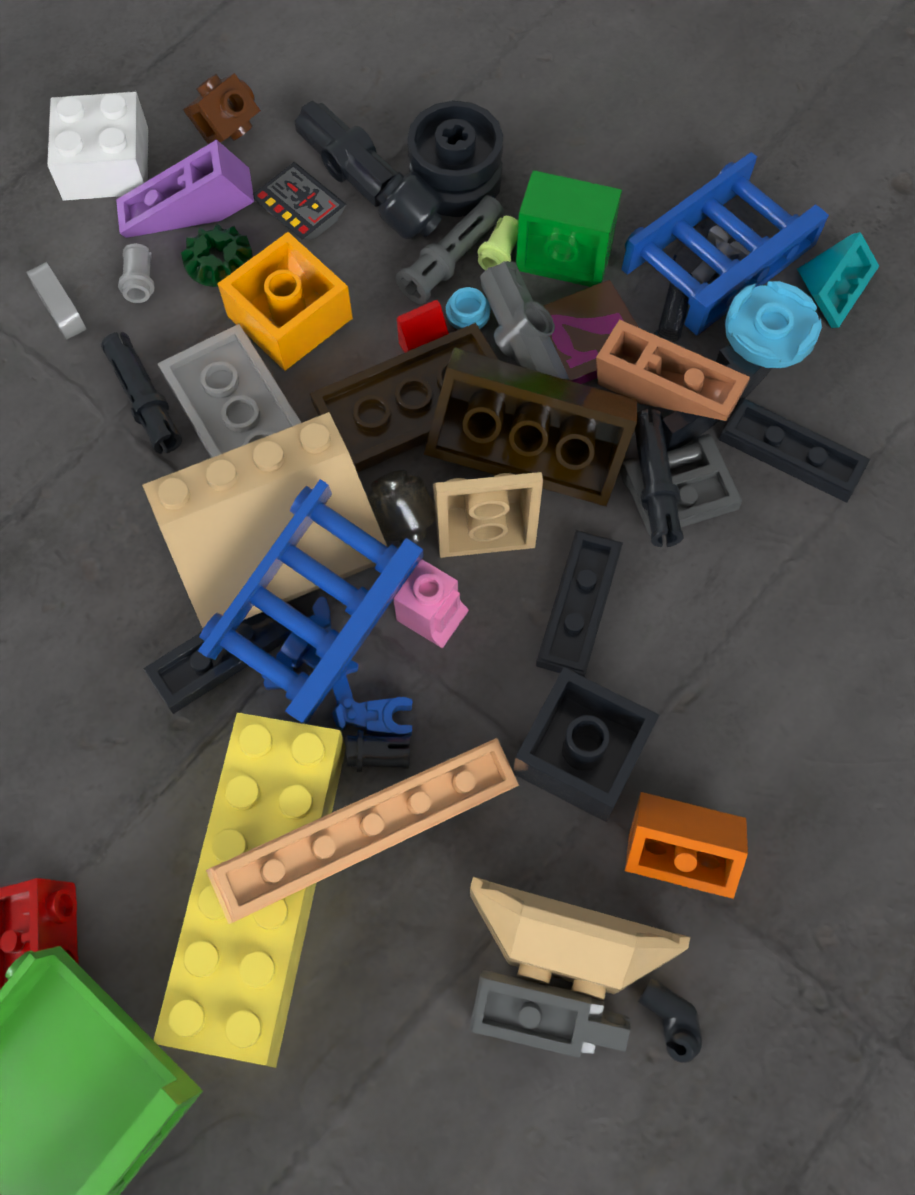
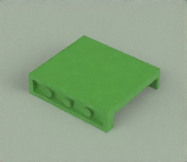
[0,946,203,1195]

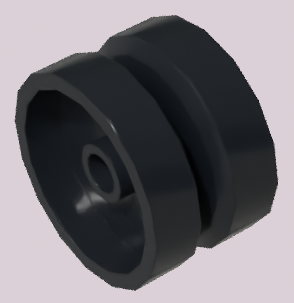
[407,100,504,217]

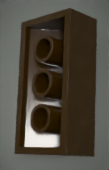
[424,348,637,507]

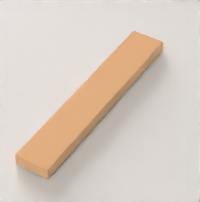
[206,738,519,924]

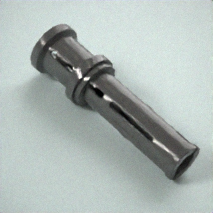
[396,196,504,304]

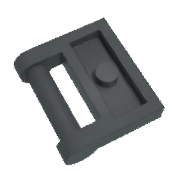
[619,434,743,537]

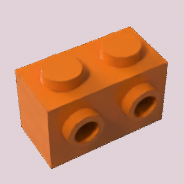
[625,792,748,899]

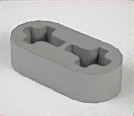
[26,262,87,340]

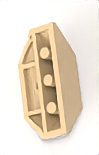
[470,877,690,1000]

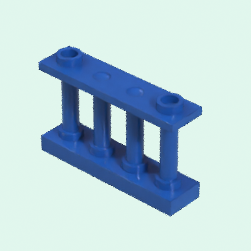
[621,152,829,336]
[198,479,423,724]

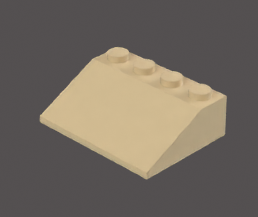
[142,412,387,628]

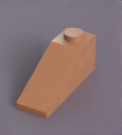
[596,319,750,421]

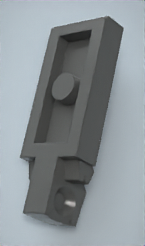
[469,970,631,1058]

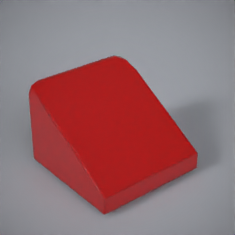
[397,300,449,353]

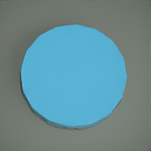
[725,281,822,368]

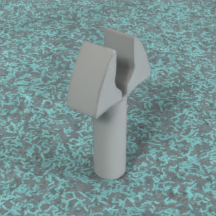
[691,225,753,284]

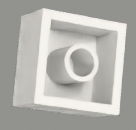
[48,92,148,201]

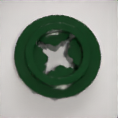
[181,223,253,287]

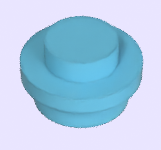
[446,287,490,330]

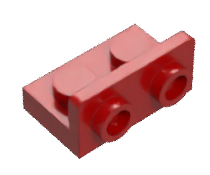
[0,878,79,990]

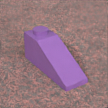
[116,140,254,238]

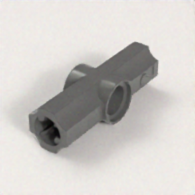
[480,261,569,380]

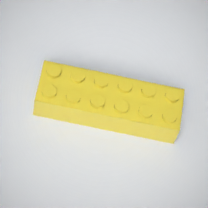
[154,713,346,1068]

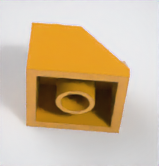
[218,232,353,371]

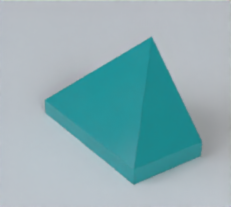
[797,232,879,328]

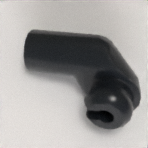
[638,978,702,1063]

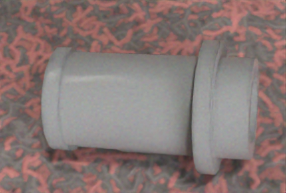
[118,243,155,303]

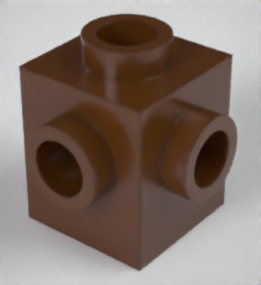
[183,73,261,144]

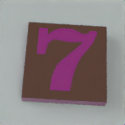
[543,279,639,384]

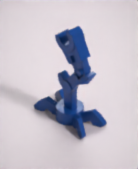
[261,596,412,736]

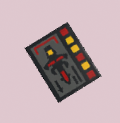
[253,162,346,240]

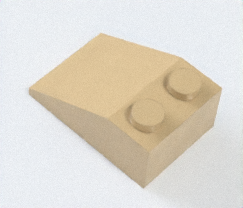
[433,472,543,558]

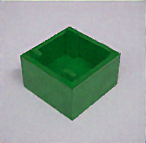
[516,170,622,287]

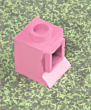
[393,560,469,649]

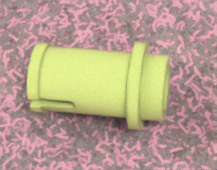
[478,216,518,271]

